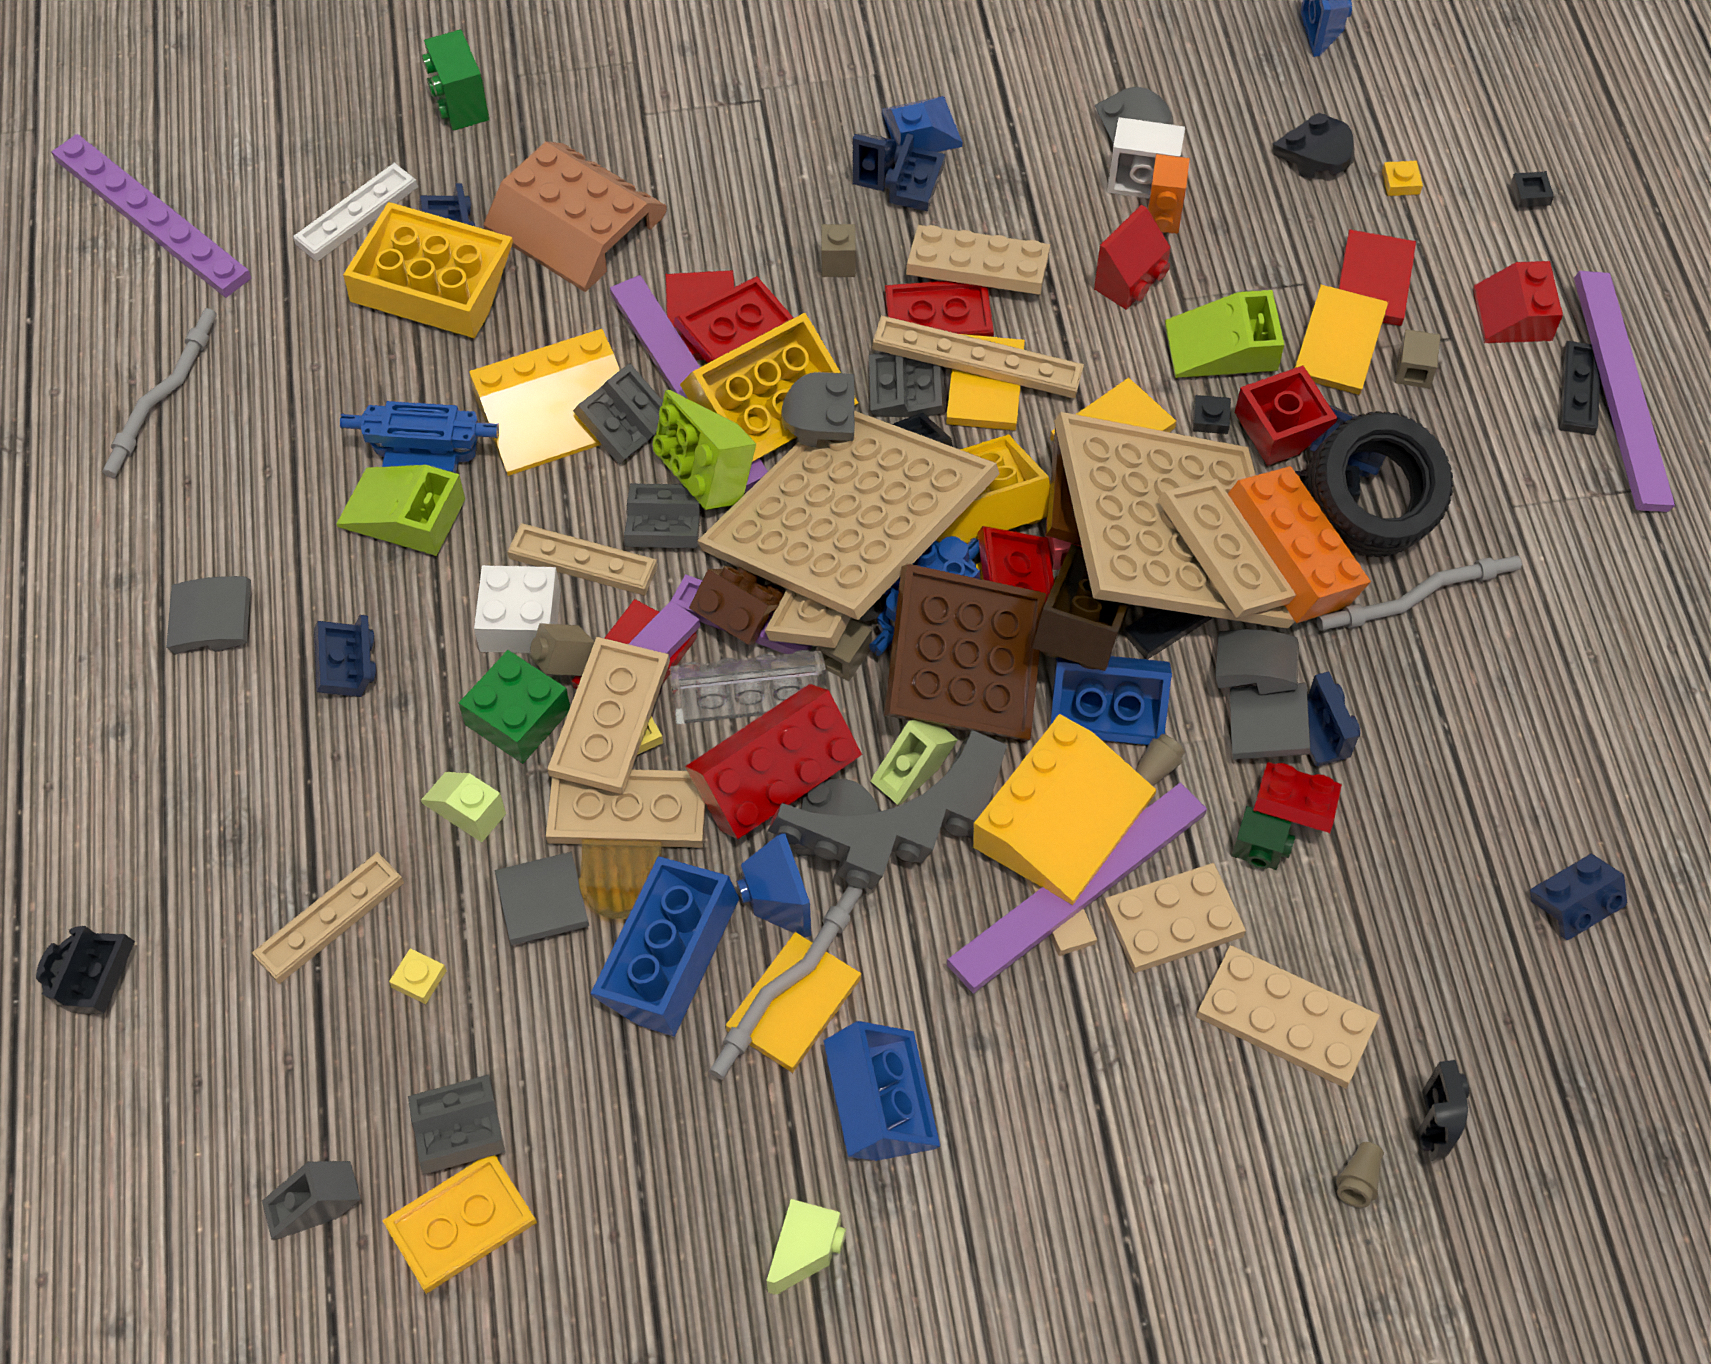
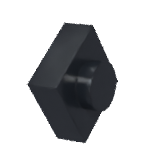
[1511,171,1554,208]
[1193,395,1231,434]

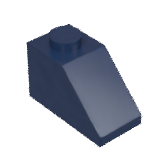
[853,133,896,192]

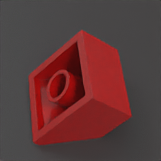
[1094,204,1171,310]
[1473,261,1563,343]
[1234,365,1337,466]

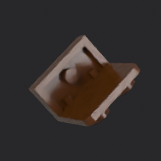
[689,566,786,645]

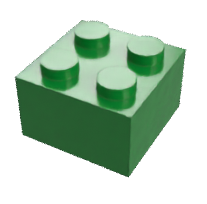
[422,29,490,131]
[458,650,570,764]

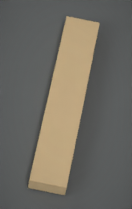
[872,315,1084,398]

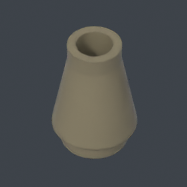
[1136,734,1185,786]
[1336,1142,1384,1208]

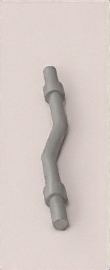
[102,308,217,478]
[1317,555,1522,631]
[709,884,863,1080]

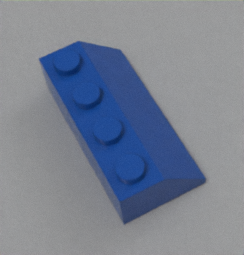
[591,856,739,1037]

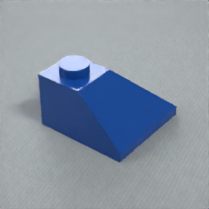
[1300,0,1352,57]
[882,96,963,152]
[736,833,811,938]

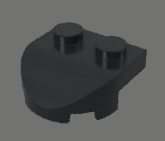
[1272,113,1355,178]
[36,926,135,1014]
[1416,1060,1469,1161]

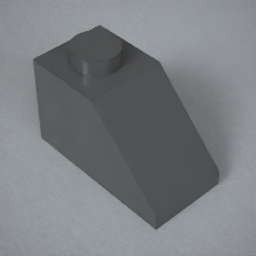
[262,1161,361,1240]

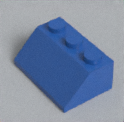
[1050,656,1172,745]
[823,1021,940,1161]

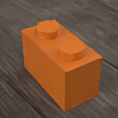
[1148,154,1190,234]

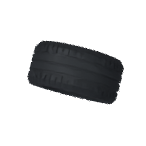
[1304,411,1453,557]

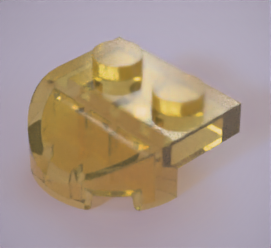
[579,839,662,919]

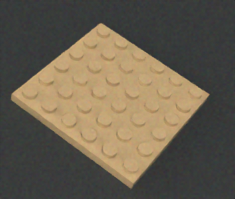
[697,411,1000,620]
[1054,412,1295,629]

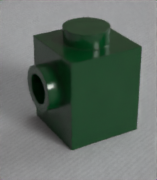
[1231,806,1295,870]

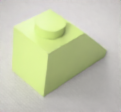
[870,720,958,805]
[421,772,506,842]
[767,1199,846,1295]

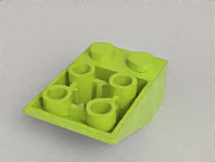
[1165,290,1284,378]
[653,390,756,510]
[336,465,465,556]

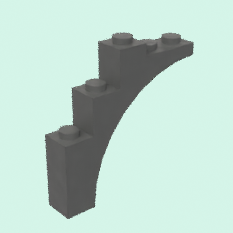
[768,730,1007,889]

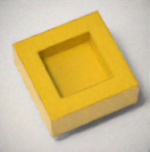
[1382,160,1423,196]

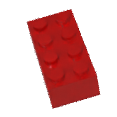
[685,684,862,839]

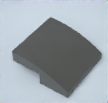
[869,352,946,417]
[573,363,663,465]
[624,483,701,548]
[166,576,251,655]
[1215,629,1299,695]
[1230,682,1311,759]
[495,851,589,945]
[408,1074,505,1174]

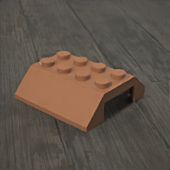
[483,142,667,292]

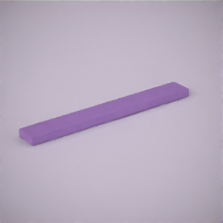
[1574,271,1675,512]
[610,275,768,493]
[947,782,1207,994]

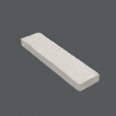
[293,163,418,262]

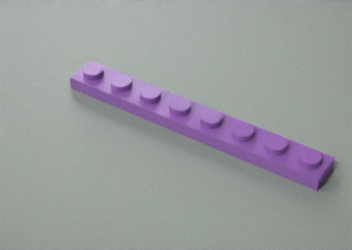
[51,134,252,298]

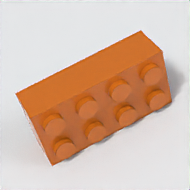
[1228,466,1371,624]

